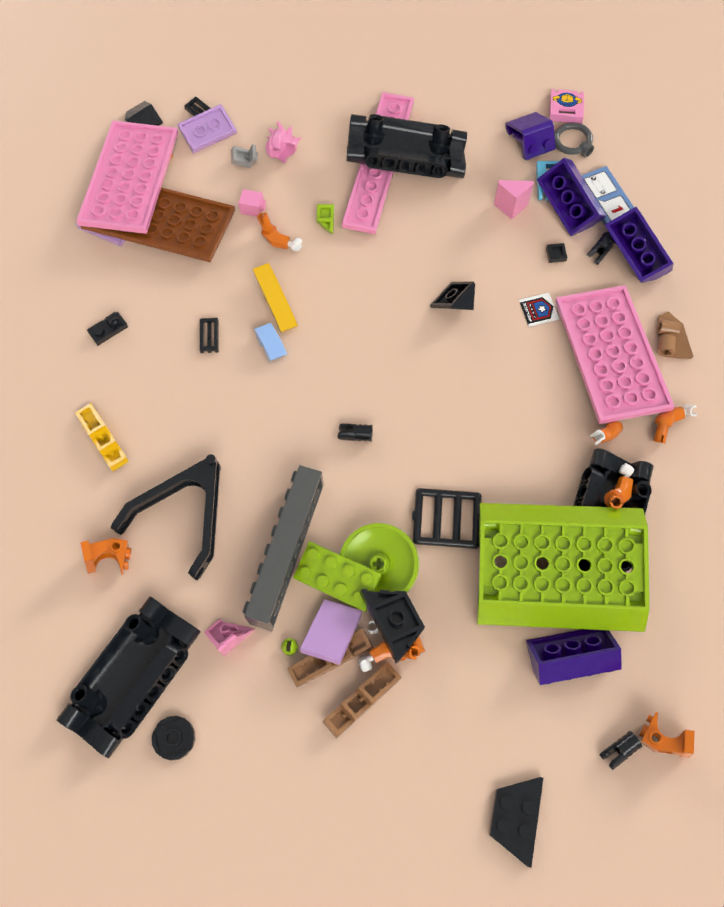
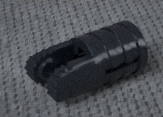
[587,232,615,265]
[337,423,373,442]
[599,731,643,770]

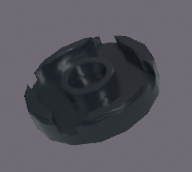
[152,716,196,761]

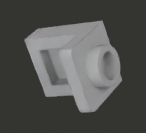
[231,144,258,168]

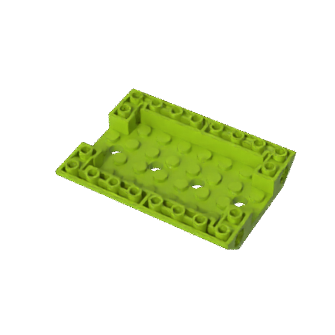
[477,503,650,632]

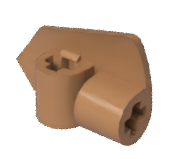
[657,311,694,359]

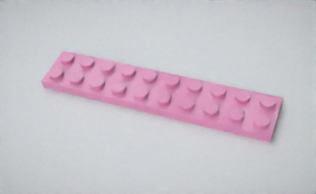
[342,92,414,235]

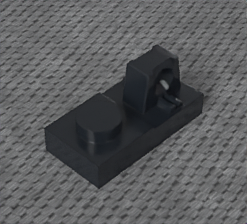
[87,311,128,346]

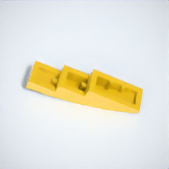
[252,263,298,333]
[75,403,129,472]

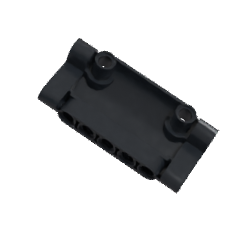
[346,114,467,179]
[573,448,654,573]
[56,596,201,759]

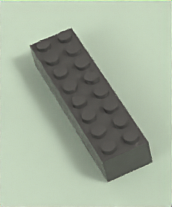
[243,465,324,632]

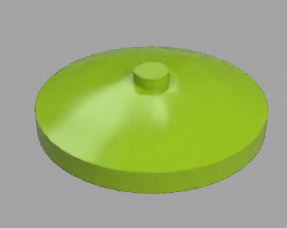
[340,523,420,593]

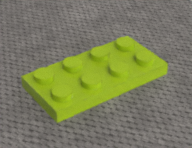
[293,541,382,612]

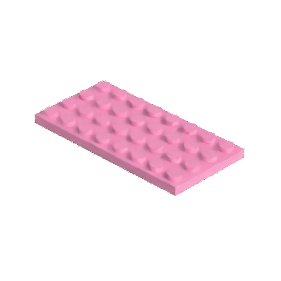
[76,121,178,234]
[555,285,675,424]

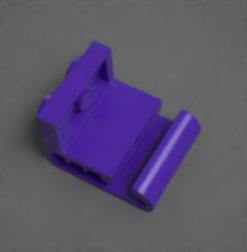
[505,112,556,160]

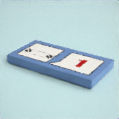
[581,166,634,225]

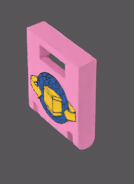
[549,89,584,124]

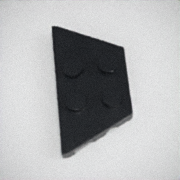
[360,589,425,663]
[489,777,544,868]

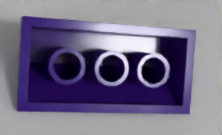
[537,158,606,236]
[605,206,674,283]
[526,629,622,685]

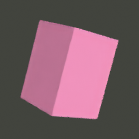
[494,180,534,219]

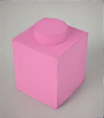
[239,189,266,217]

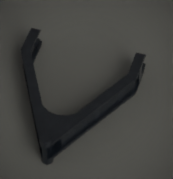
[111,454,221,580]

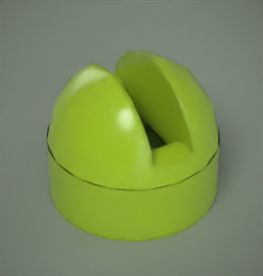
[281,638,298,656]

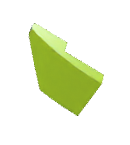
[317,204,334,234]

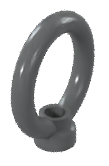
[554,122,594,157]

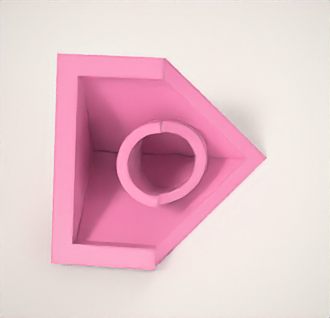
[204,619,255,656]

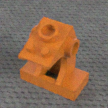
[80,538,132,575]
[639,712,695,758]

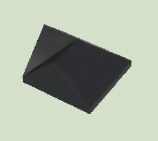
[430,281,475,310]

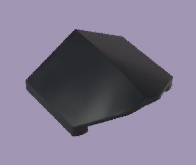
[125,101,163,126]

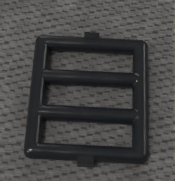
[412,488,482,549]

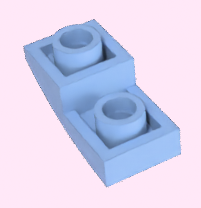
[254,323,287,362]

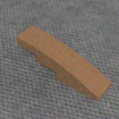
[287,628,373,687]
[323,662,402,739]

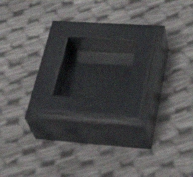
[546,243,568,263]

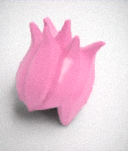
[265,121,301,163]

